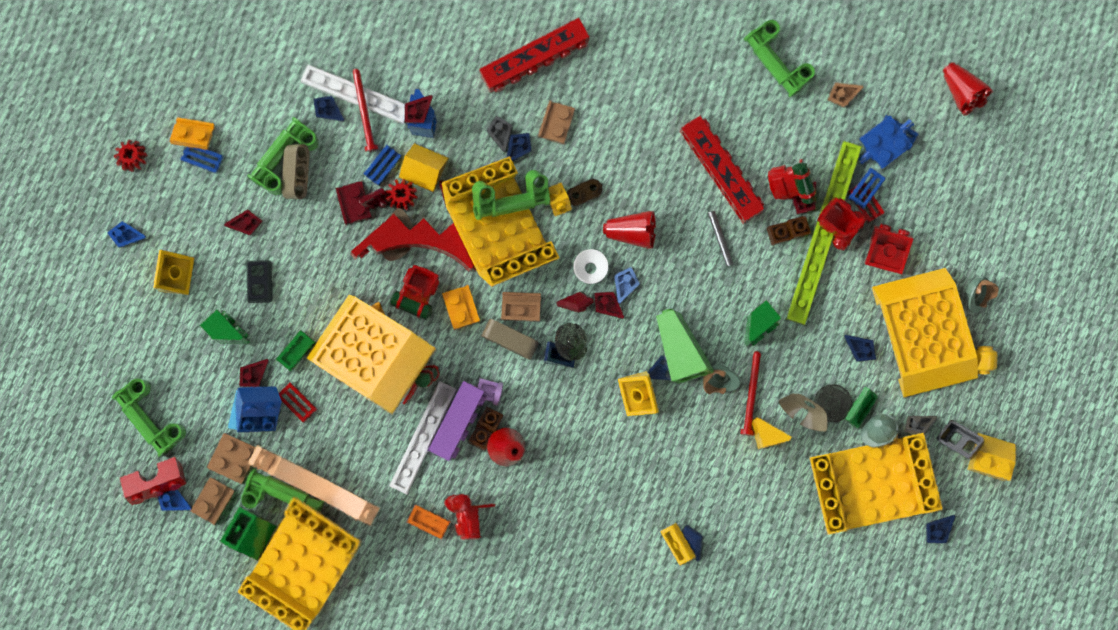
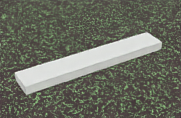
[300,65,405,125]
[390,381,457,494]

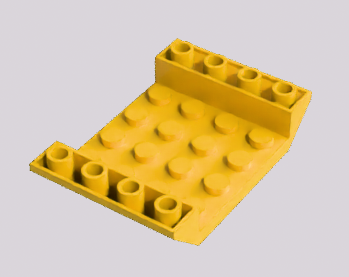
[442,156,559,287]
[871,268,978,398]
[307,295,436,414]
[809,433,943,535]
[238,497,361,630]

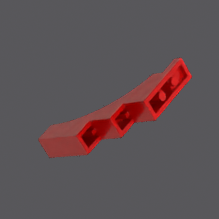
[350,214,476,272]

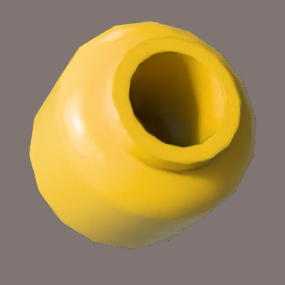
[975,346,998,374]

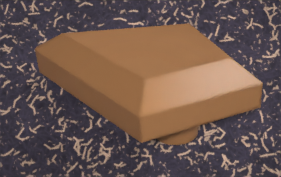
[827,83,863,108]

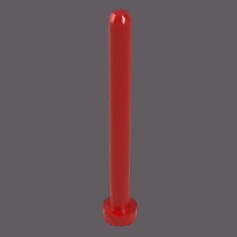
[353,69,378,152]
[740,351,761,436]

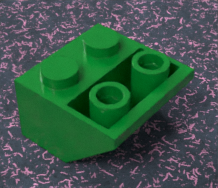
[744,300,781,346]
[200,310,250,345]
[219,507,277,560]

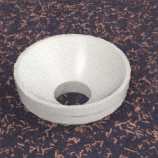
[574,249,608,284]

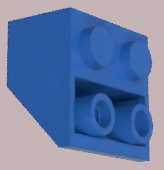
[406,89,437,138]
[235,386,281,433]

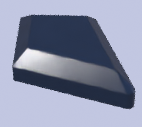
[313,96,345,122]
[506,133,532,161]
[844,335,876,362]
[647,355,671,380]
[926,515,955,543]
[682,525,703,562]

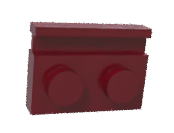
[335,181,372,225]

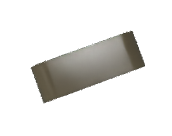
[282,144,310,199]
[481,319,539,360]

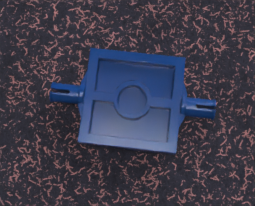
[858,115,914,169]

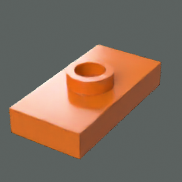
[407,505,450,539]

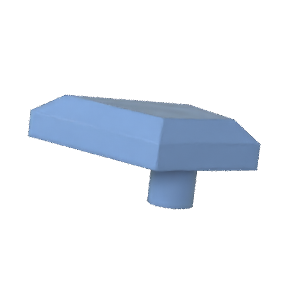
[614,267,640,304]

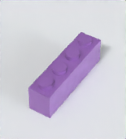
[428,381,486,461]

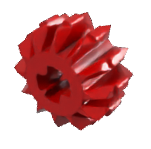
[114,139,148,172]
[385,179,418,211]

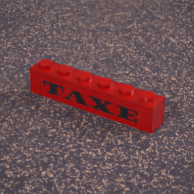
[479,18,589,93]
[680,116,764,224]

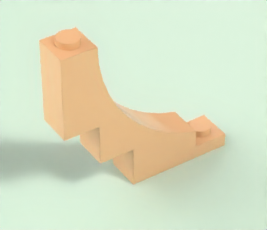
[248,446,380,526]

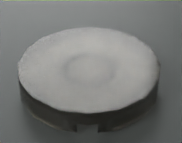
[555,322,588,361]
[813,384,853,423]

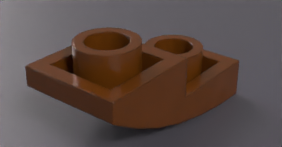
[766,216,811,246]
[468,406,504,452]

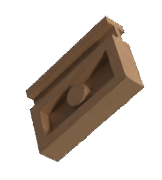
[538,101,575,145]
[501,292,541,322]
[190,477,235,525]

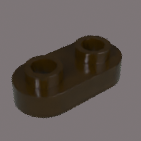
[567,179,603,207]

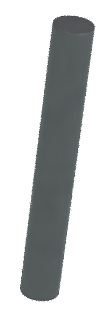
[708,211,733,267]

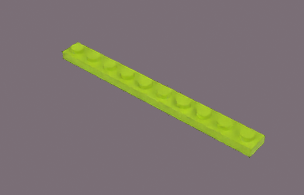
[786,141,861,325]

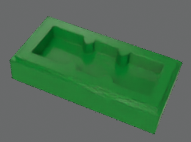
[276,330,316,372]
[845,387,878,429]

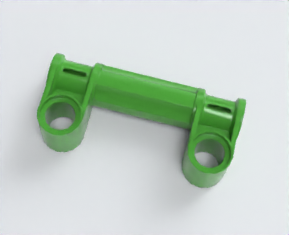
[743,20,815,98]
[247,117,319,195]
[472,170,550,220]
[111,379,186,458]
[241,469,324,513]

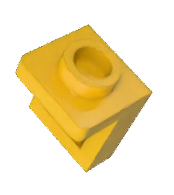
[549,182,572,216]

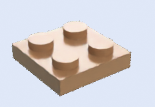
[207,433,256,484]

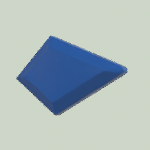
[107,221,146,248]
[158,489,192,511]

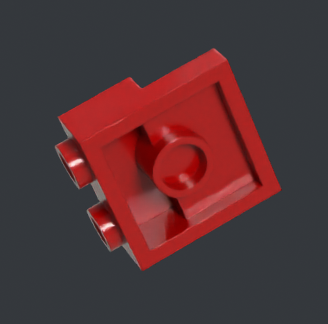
[864,224,914,274]

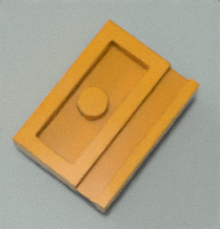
[170,117,215,150]
[442,285,480,330]

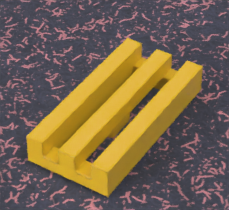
[660,523,696,565]

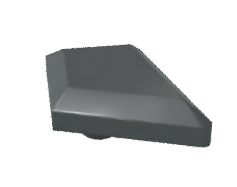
[486,115,512,153]
[904,416,937,435]

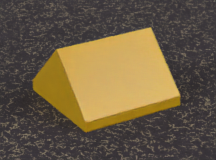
[399,143,449,192]
[153,250,194,295]
[618,371,659,416]
[752,417,792,449]

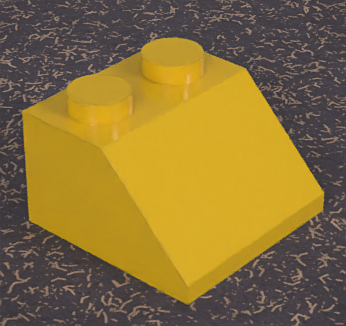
[967,433,1016,481]

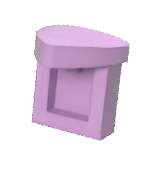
[478,379,503,405]

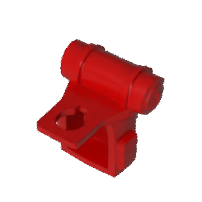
[817,197,867,251]
[444,494,496,540]

